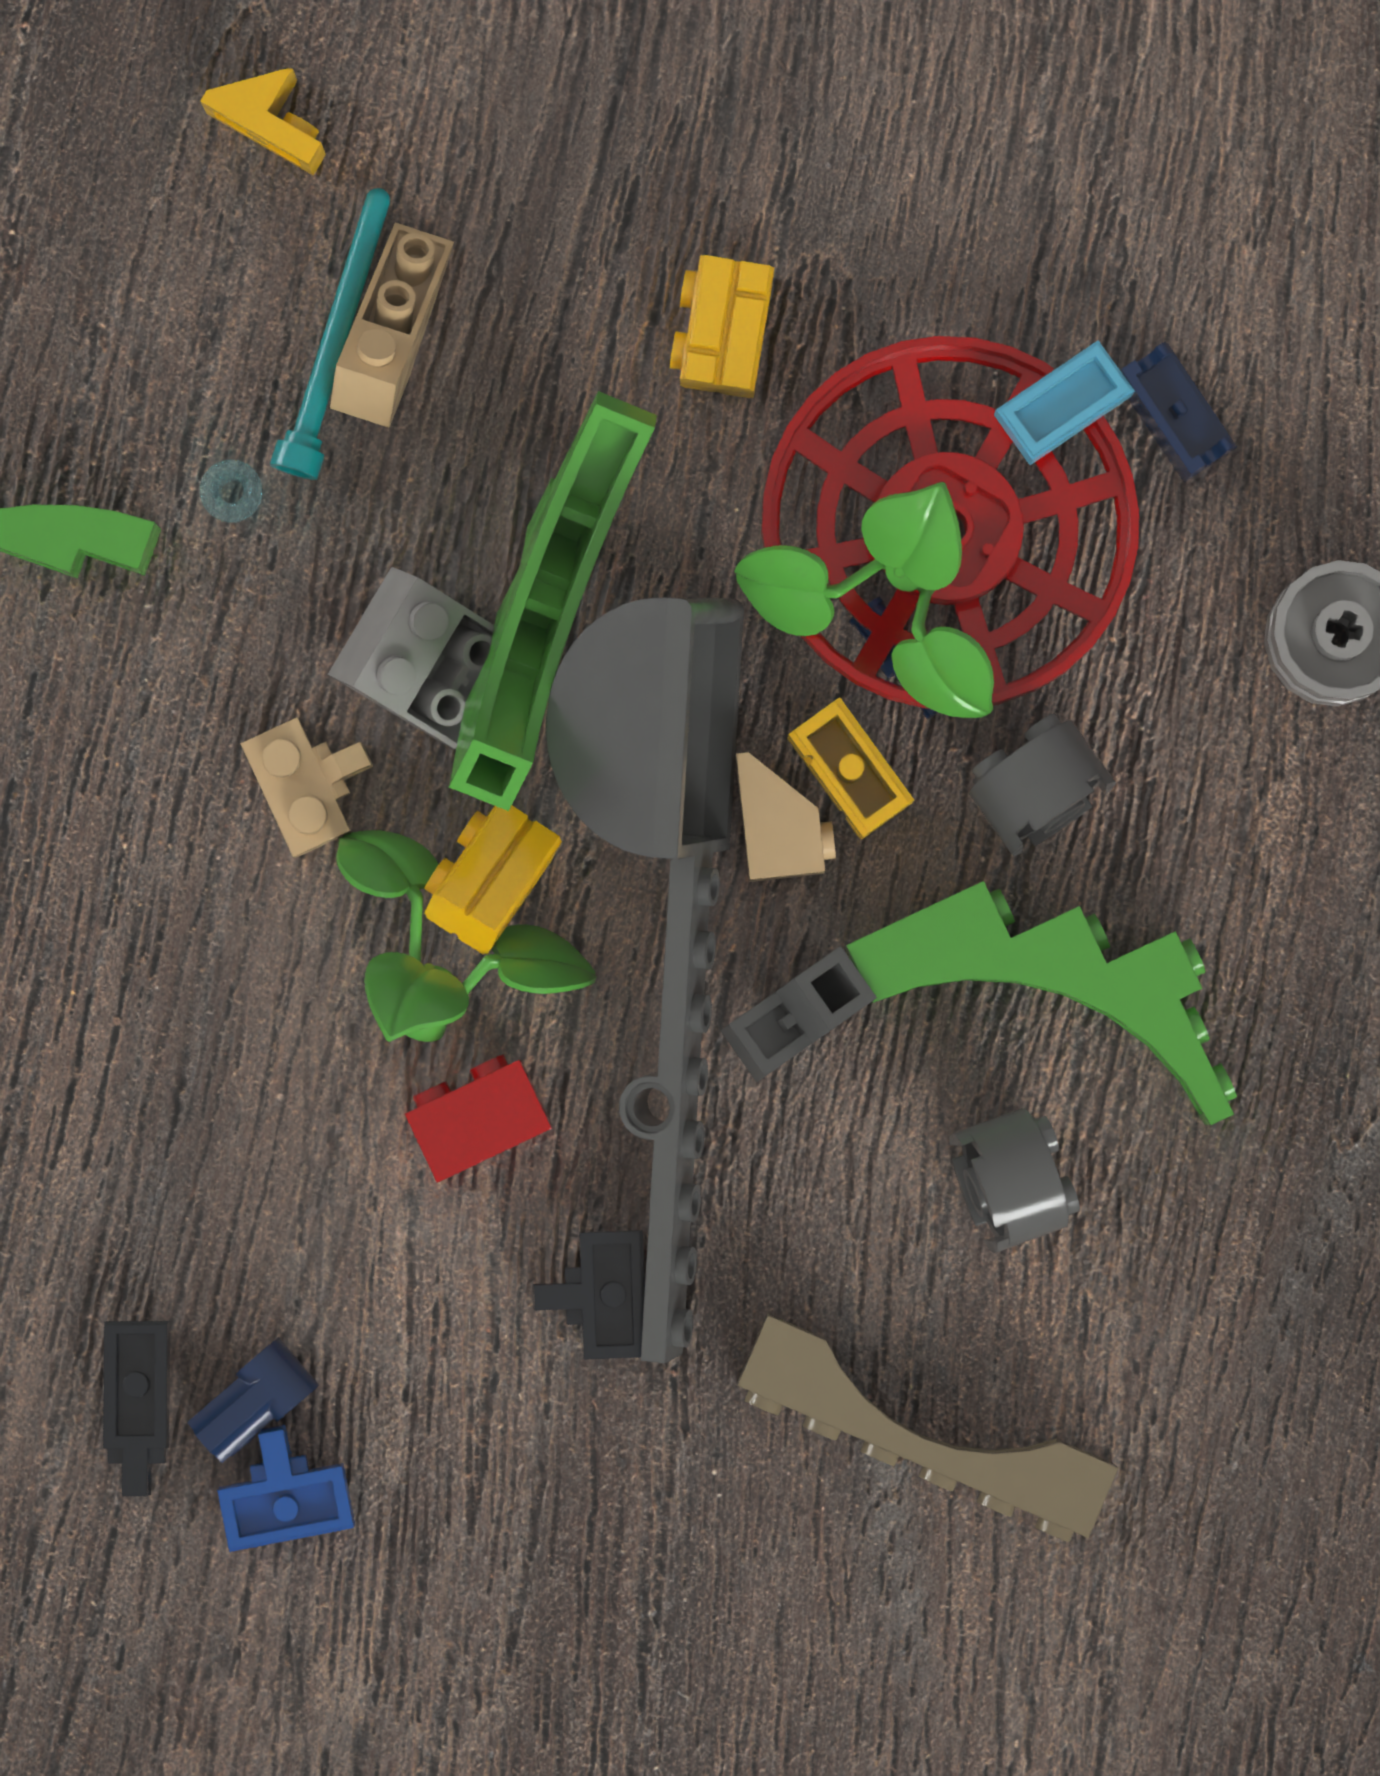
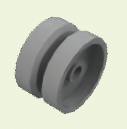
[1264,560,1380,706]

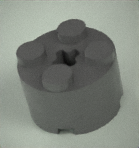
[969,713,1116,856]
[949,1108,1080,1253]

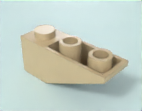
[330,222,454,428]

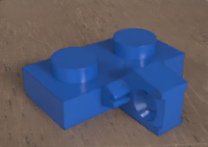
[217,1425,355,1552]

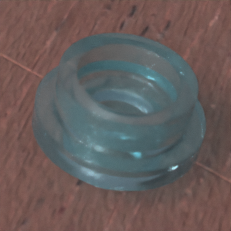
[200,459,263,523]

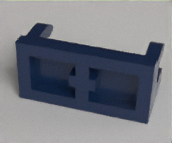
[1120,341,1237,483]

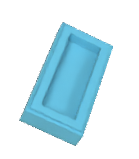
[994,340,1135,465]

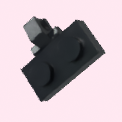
[532,1230,645,1360]

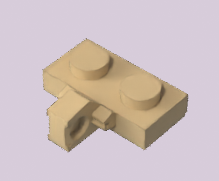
[240,717,373,858]

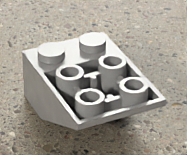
[328,567,559,751]

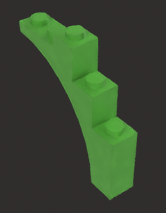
[449,391,657,811]
[844,881,1237,1125]

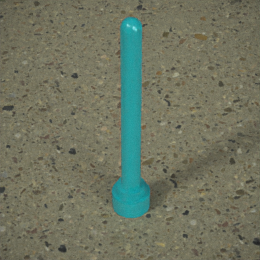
[270,188,390,480]

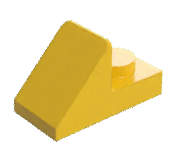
[200,68,326,176]

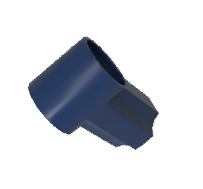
[187,1337,319,1463]

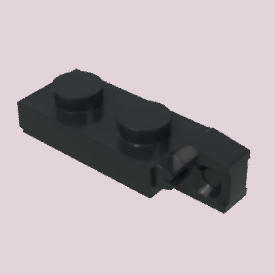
[103,1321,170,1497]

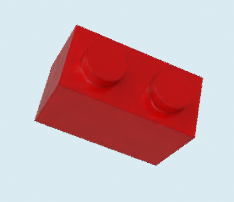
[405,1054,553,1183]

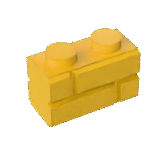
[670,255,775,398]
[787,697,914,840]
[424,805,562,955]

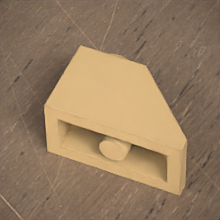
[736,752,836,882]

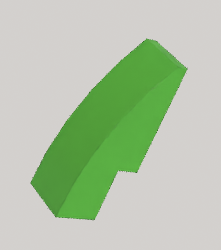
[0,505,161,579]

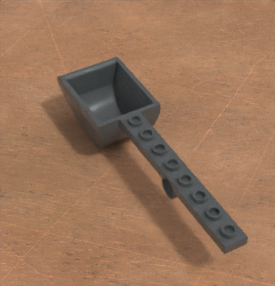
[546,598,744,1363]

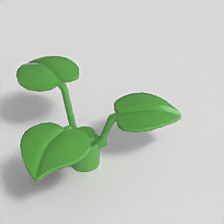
[734,482,994,718]
[336,830,597,1042]

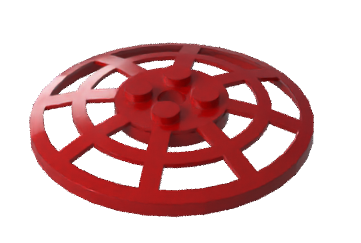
[761,336,1139,709]

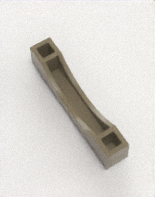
[737,1313,1119,1542]

